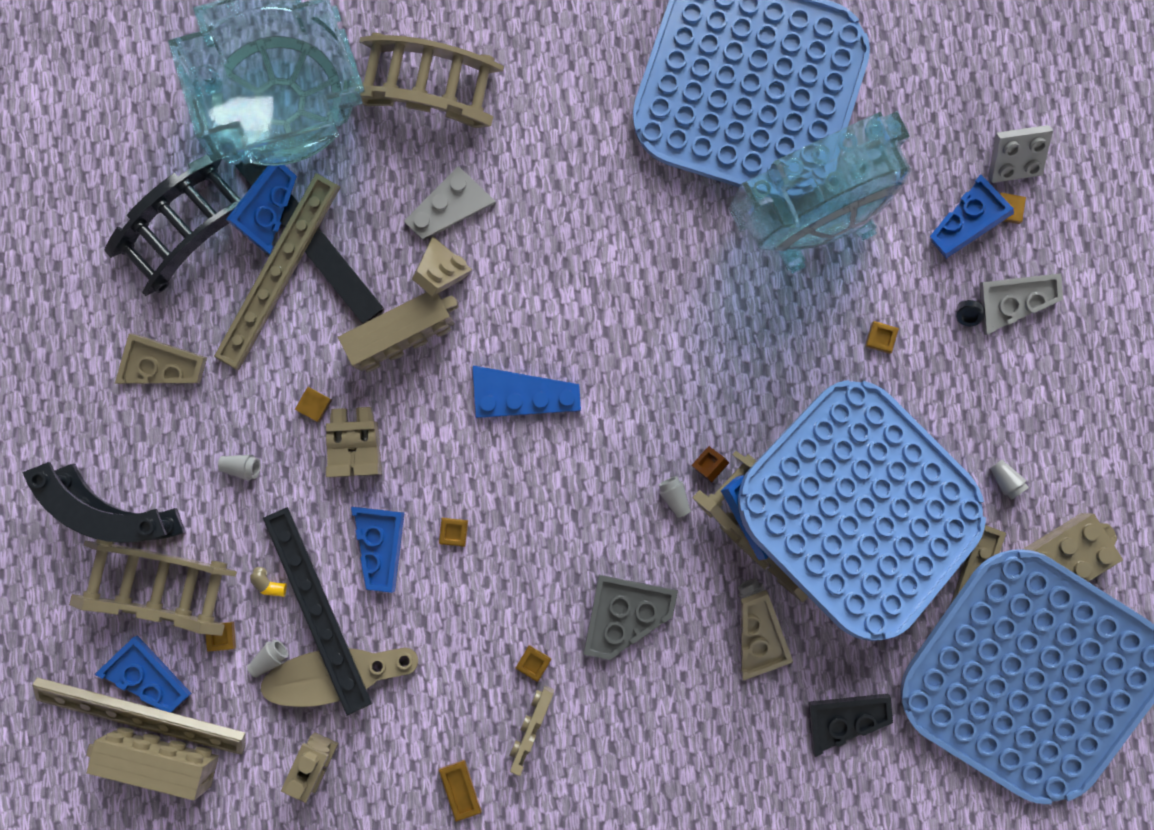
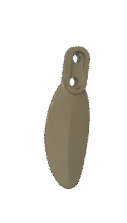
[261,648,419,707]

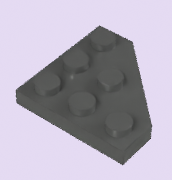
[583,574,678,660]

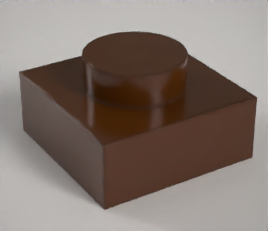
[691,446,729,483]

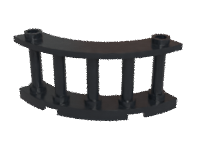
[104,151,242,296]
[22,462,186,543]

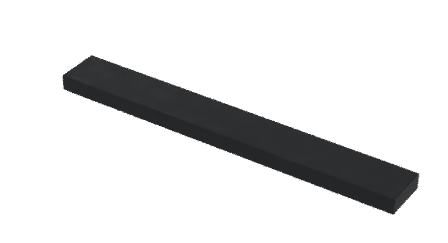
[234,151,384,324]
[263,507,373,716]

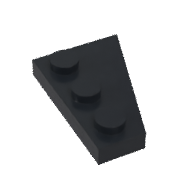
[808,693,893,757]

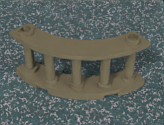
[347,33,504,128]
[692,451,808,603]
[69,539,237,636]

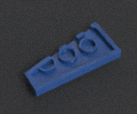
[473,365,581,418]

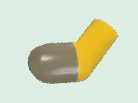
[250,567,287,597]

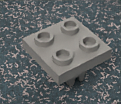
[988,125,1053,183]

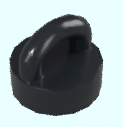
[956,300,984,327]

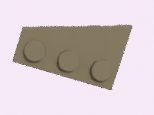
[412,237,472,297]
[741,590,793,681]
[509,685,554,776]

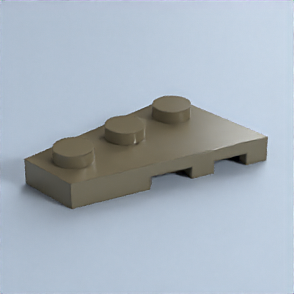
[115,333,208,384]

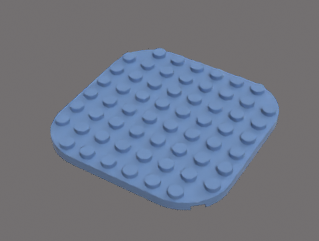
[633,0,870,199]
[738,380,986,641]
[901,549,1154,804]

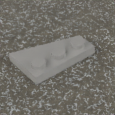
[404,166,496,241]
[979,273,1063,335]

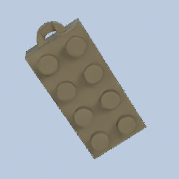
[338,292,459,373]
[1023,513,1123,582]
[86,727,219,800]

